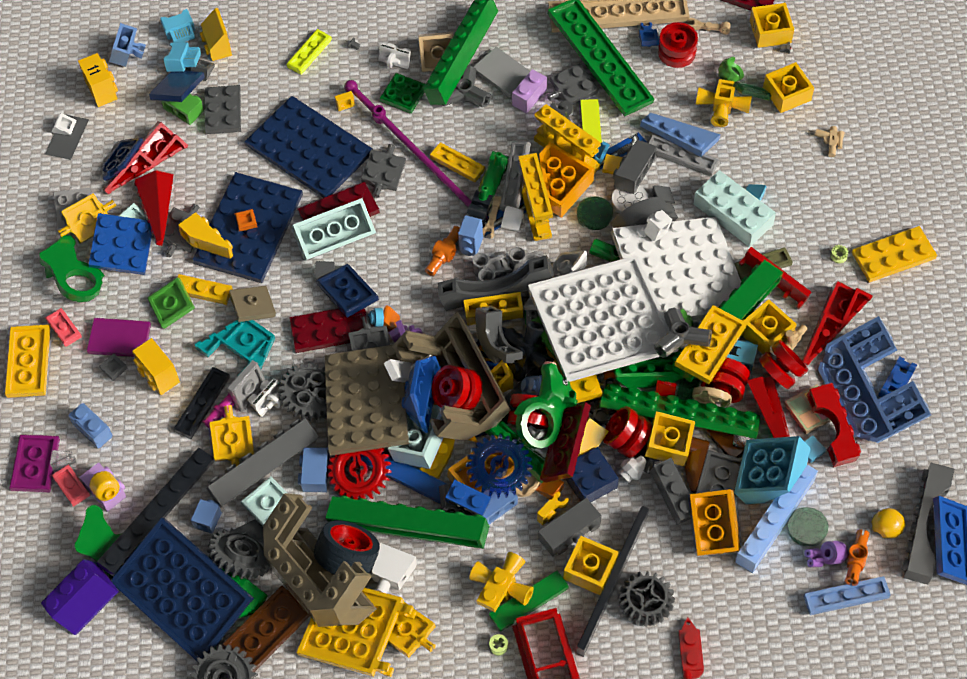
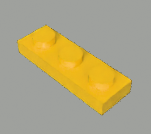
[430,142,485,183]
[178,274,233,305]

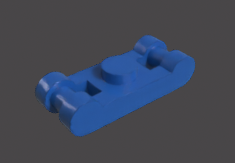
[878,356,917,397]

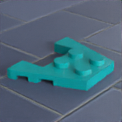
[194,320,275,377]

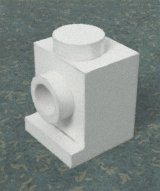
[641,210,673,242]

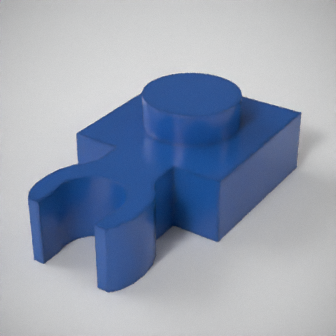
[639,22,659,47]

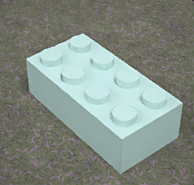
[693,170,776,247]
[291,198,376,261]

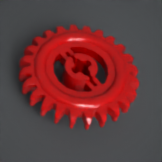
[327,448,392,500]

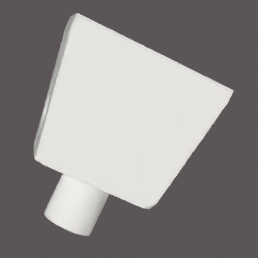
[372,543,417,593]

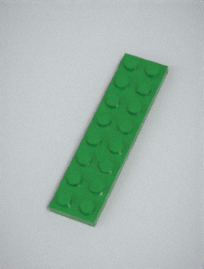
[547,0,655,117]
[600,383,760,439]

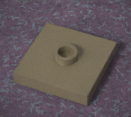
[229,286,276,322]

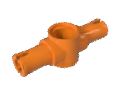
[425,226,460,277]
[845,529,870,586]

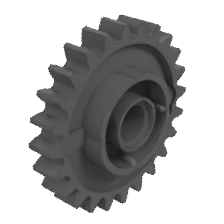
[207,528,270,580]
[190,644,258,679]

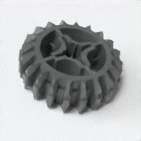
[618,571,675,627]

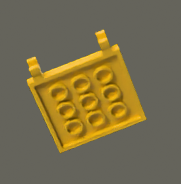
[296,588,417,677]

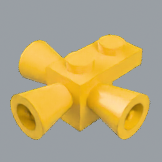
[696,79,752,127]
[469,552,534,612]

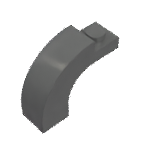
[611,197,678,228]
[475,306,523,364]

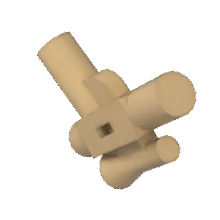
[815,126,845,157]
[785,324,807,350]

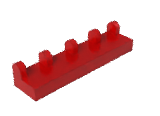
[739,247,812,309]

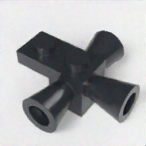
[503,321,554,382]

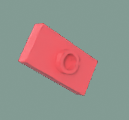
[45,308,82,347]
[52,464,90,507]

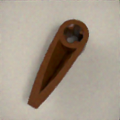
[685,437,710,494]

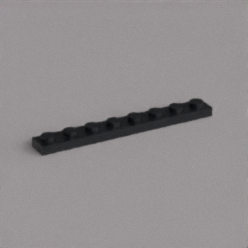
[97,448,214,577]

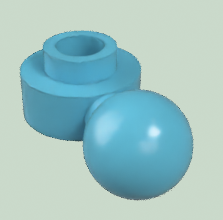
[368,308,384,327]

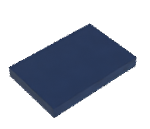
[149,71,205,102]
[316,264,379,317]

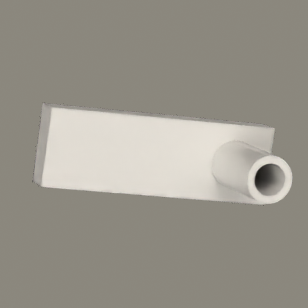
[384,355,432,382]

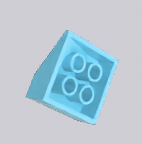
[734,436,811,504]

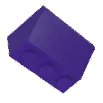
[41,559,119,635]

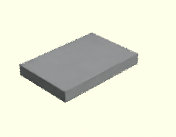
[473,47,530,99]

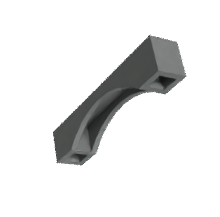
[438,255,554,311]
[902,462,955,585]

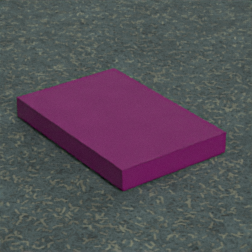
[87,318,151,357]
[9,435,60,493]

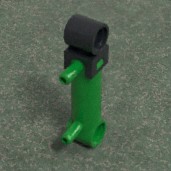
[466,151,509,226]

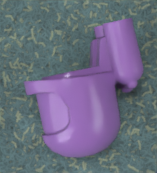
[804,541,849,567]

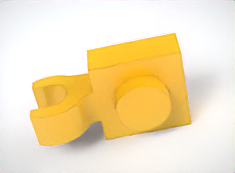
[537,491,569,526]

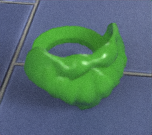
[718,57,744,82]

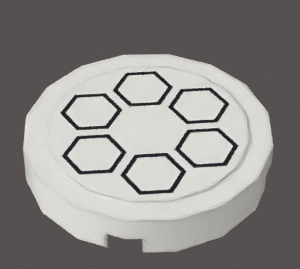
[612,185,648,214]

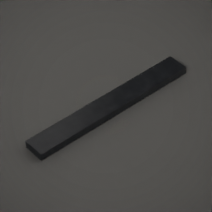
[576,506,649,657]

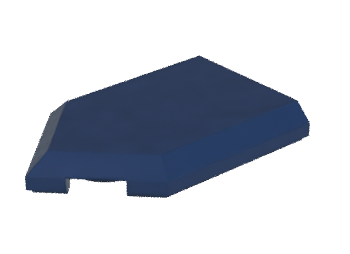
[102,138,144,181]

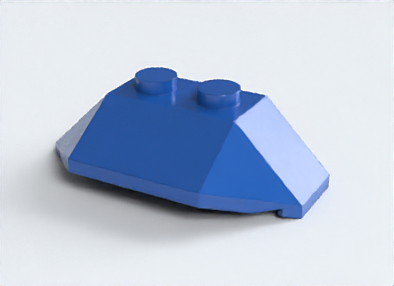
[402,356,440,433]

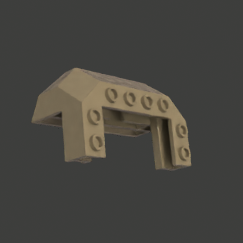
[393,311,511,441]
[263,493,377,627]

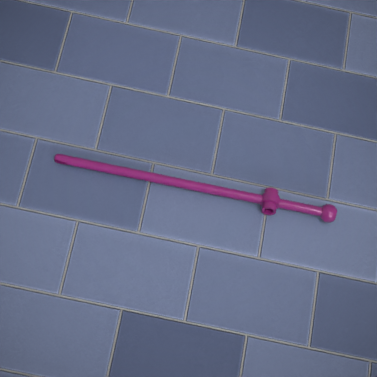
[344,80,488,220]

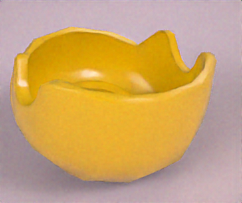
[871,508,905,538]

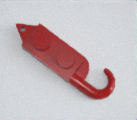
[678,617,704,679]

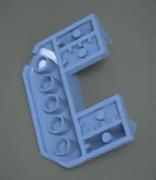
[818,316,931,443]

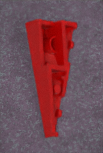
[103,121,189,194]
[134,170,174,246]
[802,281,873,366]
[747,376,790,438]

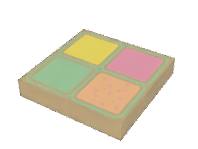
[784,384,831,435]

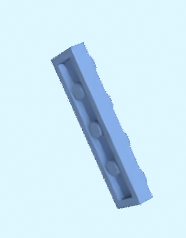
[803,576,891,615]

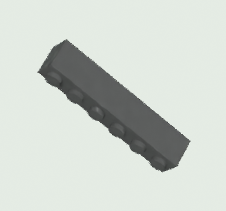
[206,418,319,508]

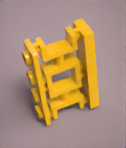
[534,104,601,174]
[518,153,553,241]

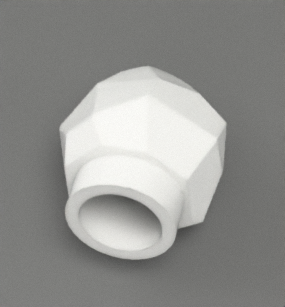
[618,456,646,483]

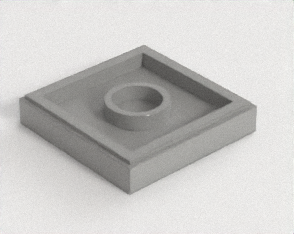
[227,360,265,412]

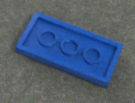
[933,496,967,585]

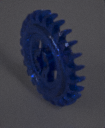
[466,434,533,499]

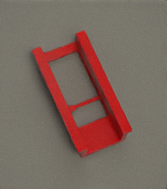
[512,608,580,679]

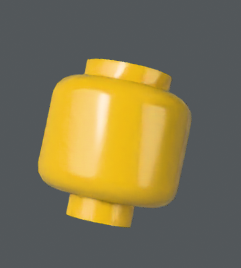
[89,471,120,501]

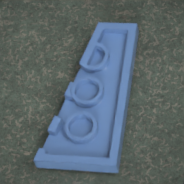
[640,113,721,157]

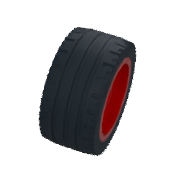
[314,520,380,574]

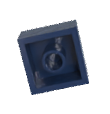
[565,447,619,502]

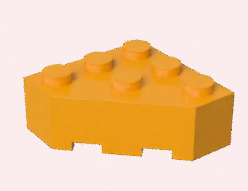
[539,142,594,218]

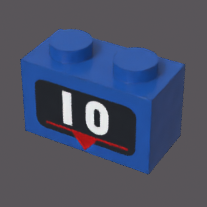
[445,479,491,516]

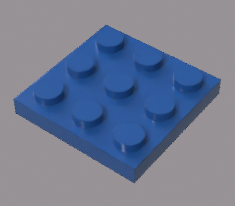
[89,213,152,275]

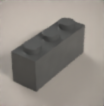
[612,140,657,194]
[650,458,693,525]
[538,497,602,557]

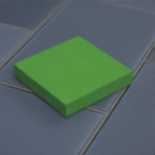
[147,277,195,329]

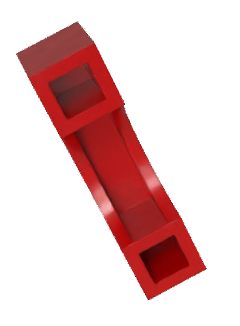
[806,383,861,467]

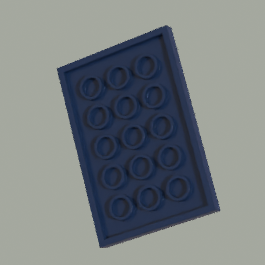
[245,96,373,198]
[192,172,303,283]
[111,518,254,663]

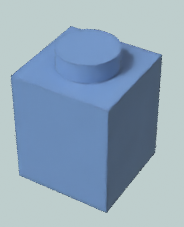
[191,499,222,534]

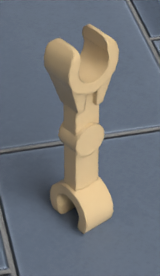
[687,18,731,35]
[483,196,501,239]

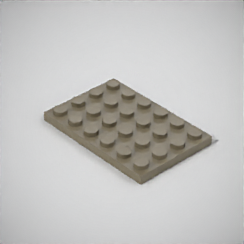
[325,345,409,456]

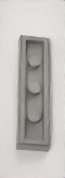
[648,134,719,177]
[499,141,531,211]

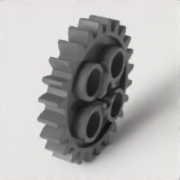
[278,363,327,421]

